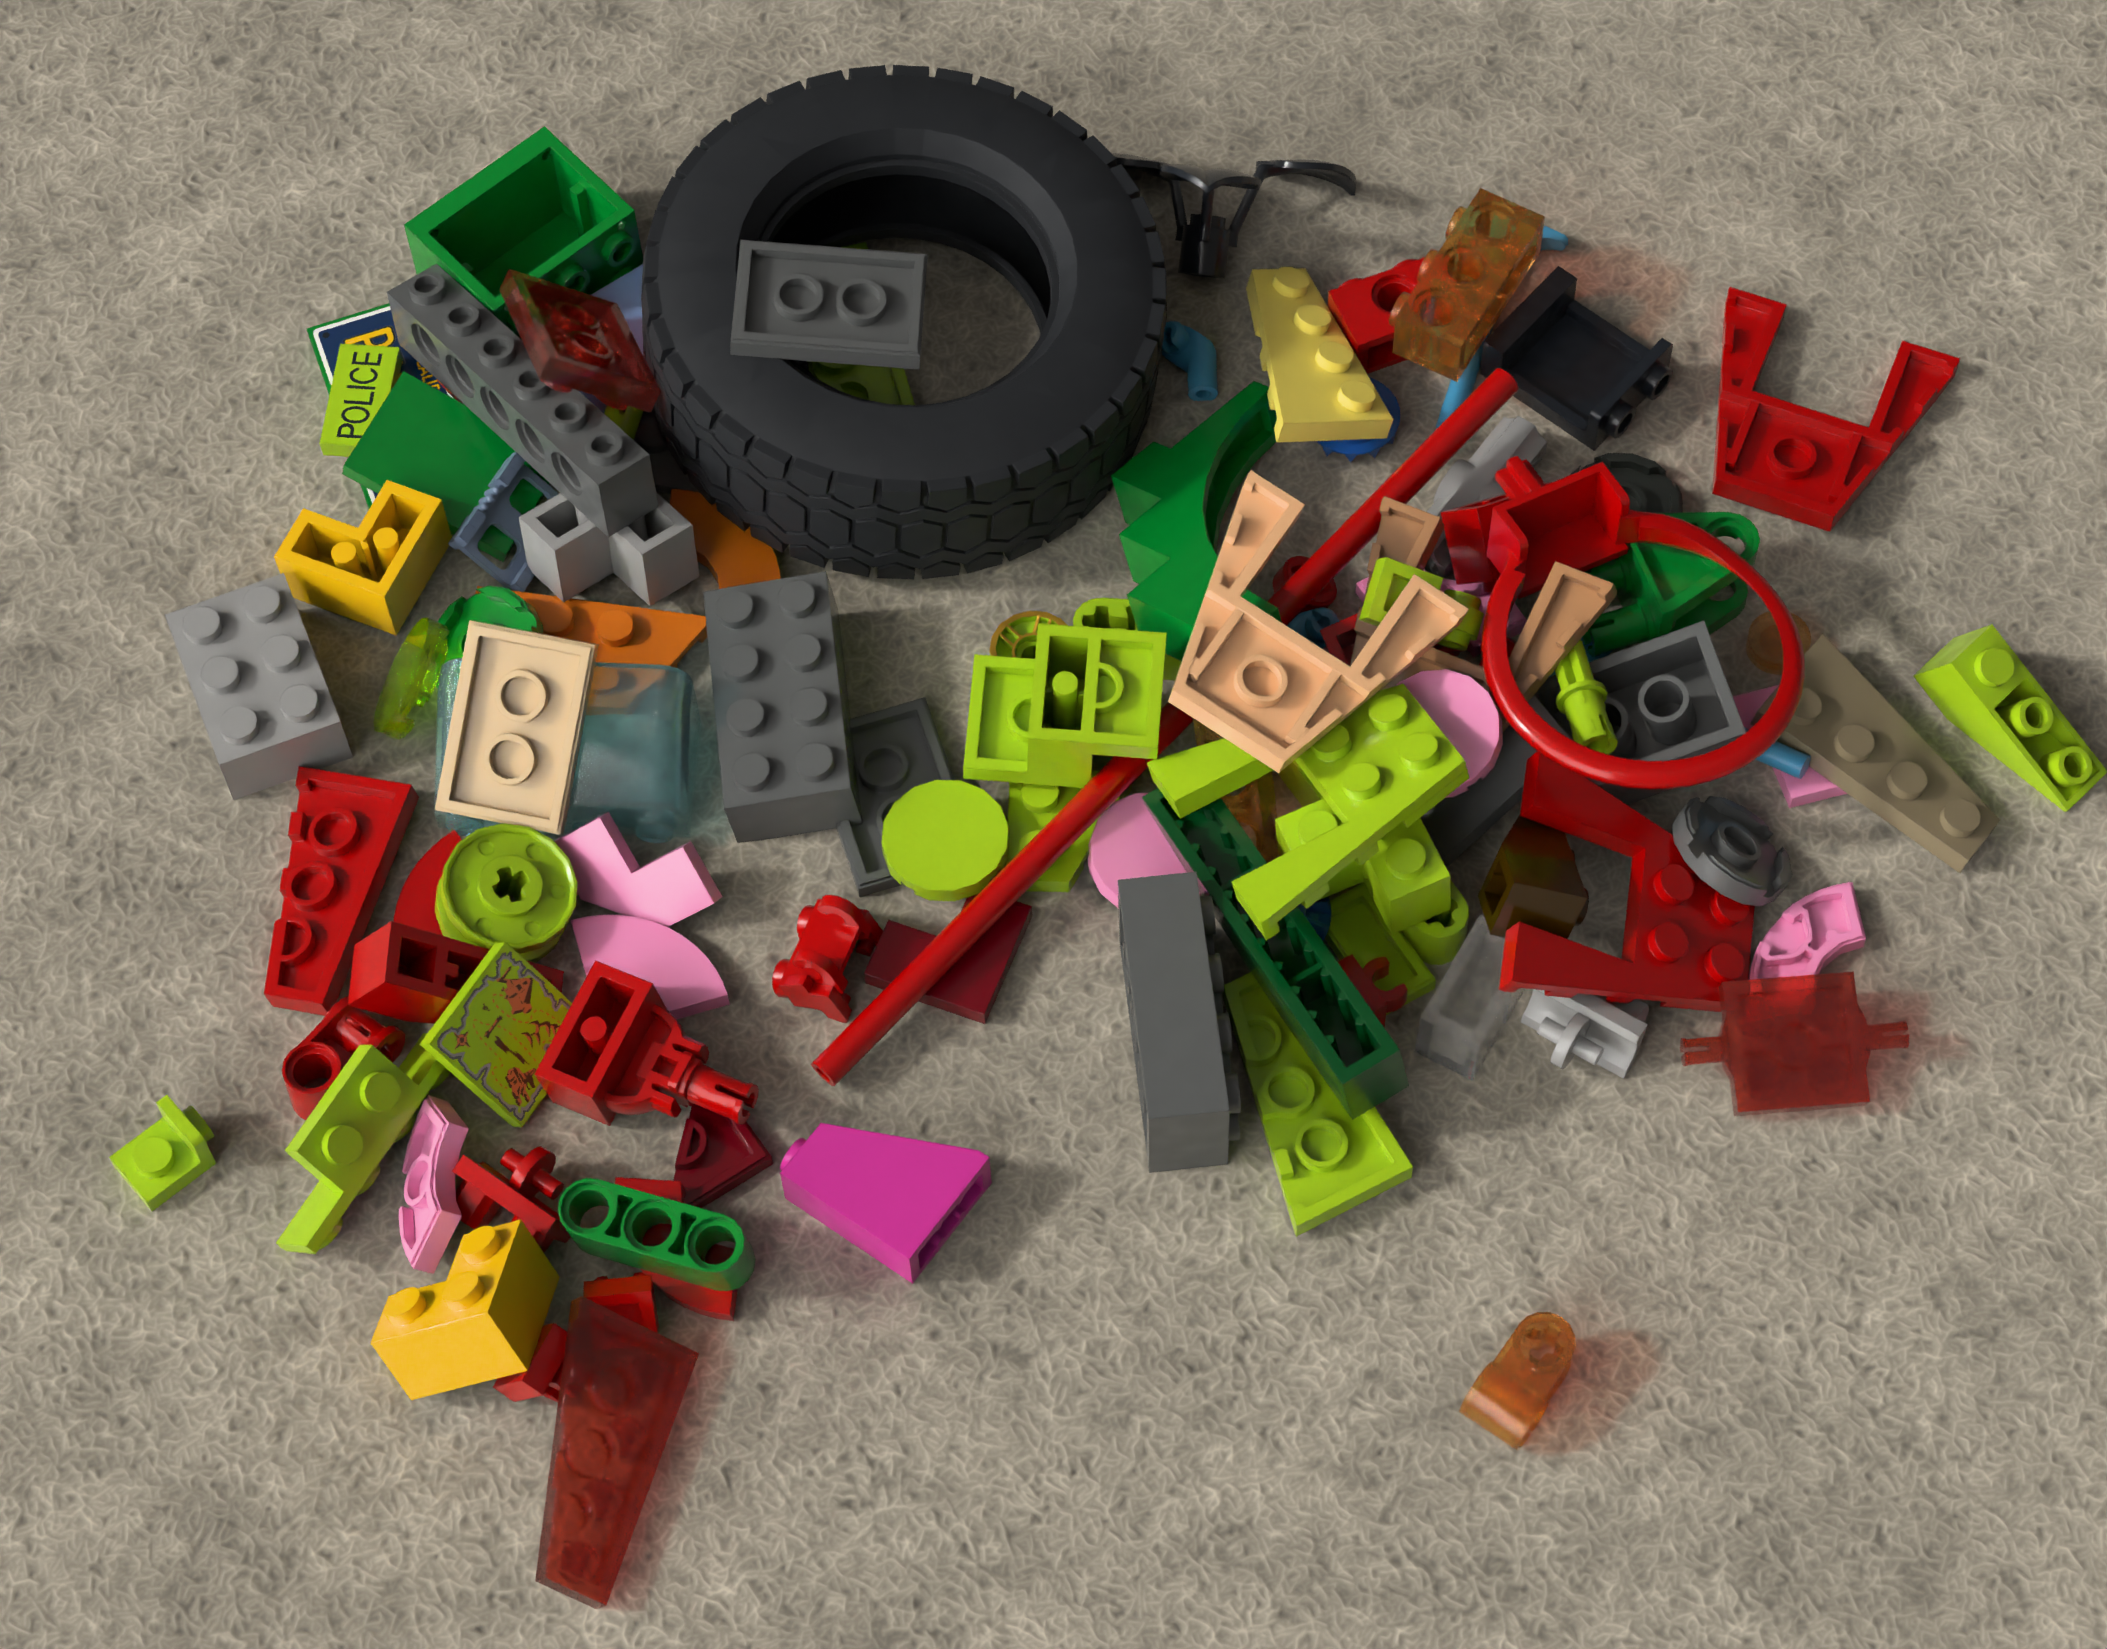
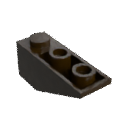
[1478,814,1589,939]

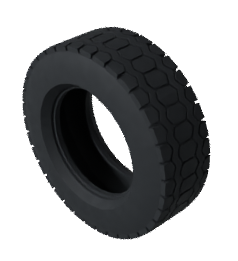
[641,65,1167,580]

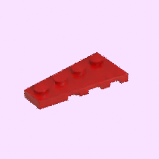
[264,766,419,1016]

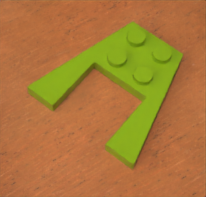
[1147,684,1469,940]

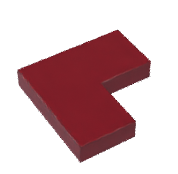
[864,894,1032,1024]

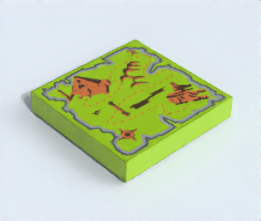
[420,942,572,1127]

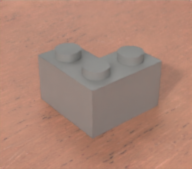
[519,492,700,606]

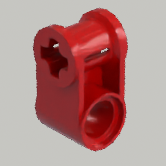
[282,995,405,1120]

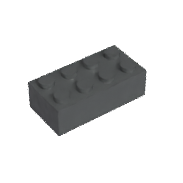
[703,571,863,843]
[1118,872,1241,1173]

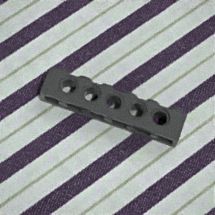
[387,264,659,537]

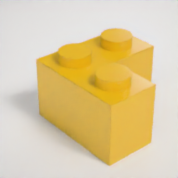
[274,480,452,636]
[371,1219,560,1400]

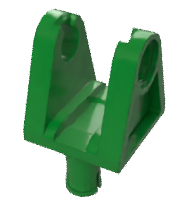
[1582,512,1760,657]

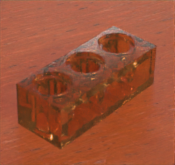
[1389,188,1545,382]

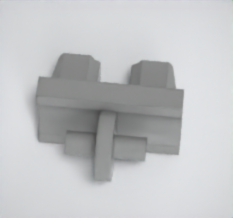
[1521,989,1649,1079]

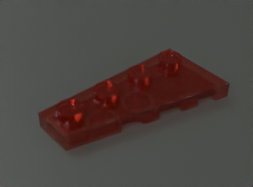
[535,1296,699,1609]

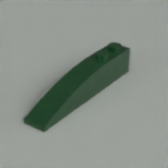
[1142,788,1409,1120]

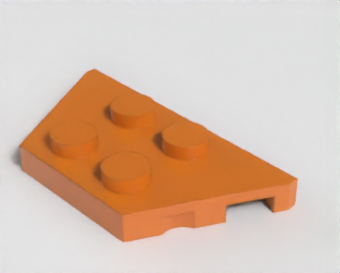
[475,586,707,725]

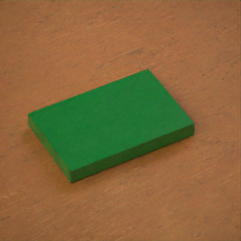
[342,371,551,562]

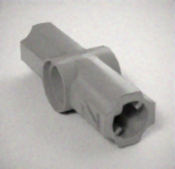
[1424,416,1547,578]

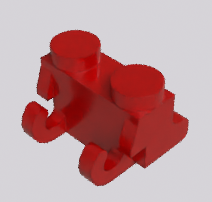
[772,895,883,1023]

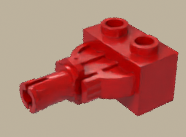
[534,960,759,1126]

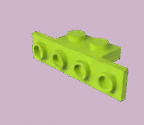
[276,1033,450,1254]

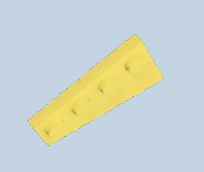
[1246,267,1394,443]

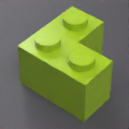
[1275,798,1451,935]

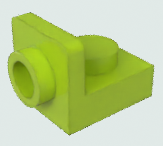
[109,1095,216,1211]

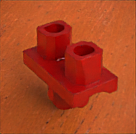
[452,1146,571,1253]

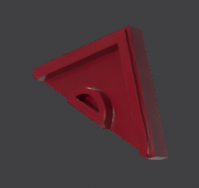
[673,1104,773,1208]

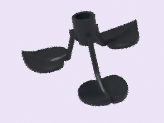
[1112,153,1356,278]

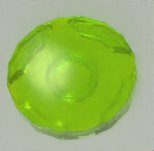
[373,617,449,740]

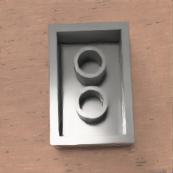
[165,573,353,800]

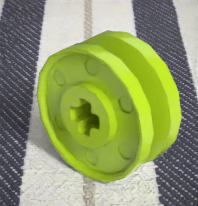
[435,823,578,963]

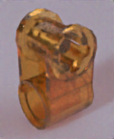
[1459,1312,1576,1451]

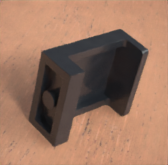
[1480,266,1673,451]

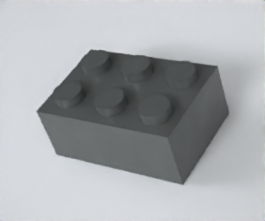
[1536,621,1746,805]

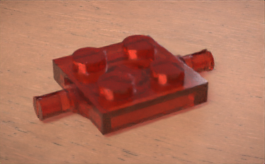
[1680,971,1909,1117]

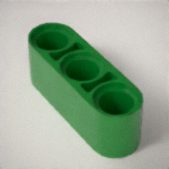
[557,1178,756,1291]

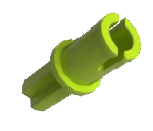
[1555,640,1618,755]

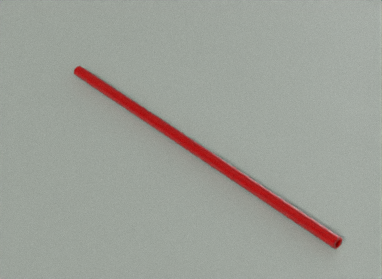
[811,368,1519,1086]

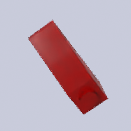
[348,921,564,1024]

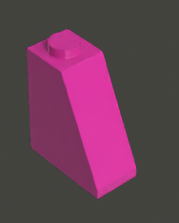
[780,1123,992,1284]

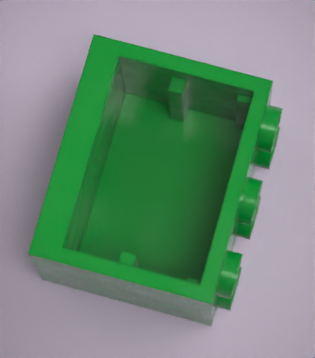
[404,126,643,342]

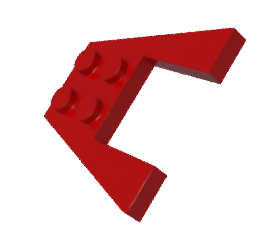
[1712,287,1960,532]
[1499,751,1755,1013]

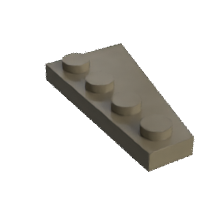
[1750,633,2000,873]

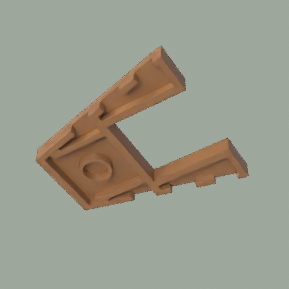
[1347,496,1617,732]

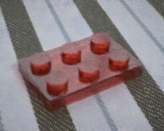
[499,269,661,412]

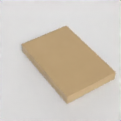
[435,620,599,835]

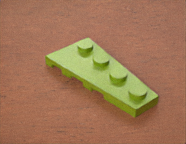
[1223,972,1413,1237]

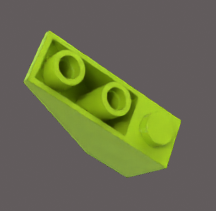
[1913,624,2107,812]

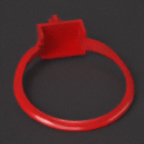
[1481,456,1805,789]

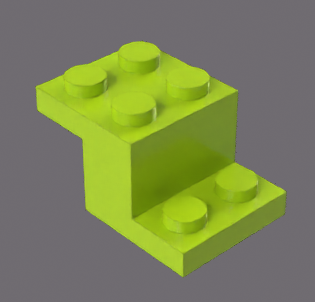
[963,623,1167,788]

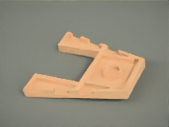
[1168,470,1469,773]

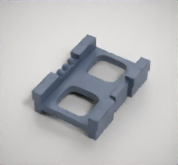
[448,452,559,592]

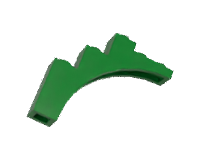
[1111,381,1282,662]

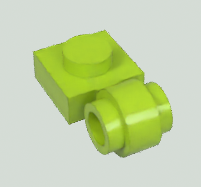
[1359,557,1484,650]

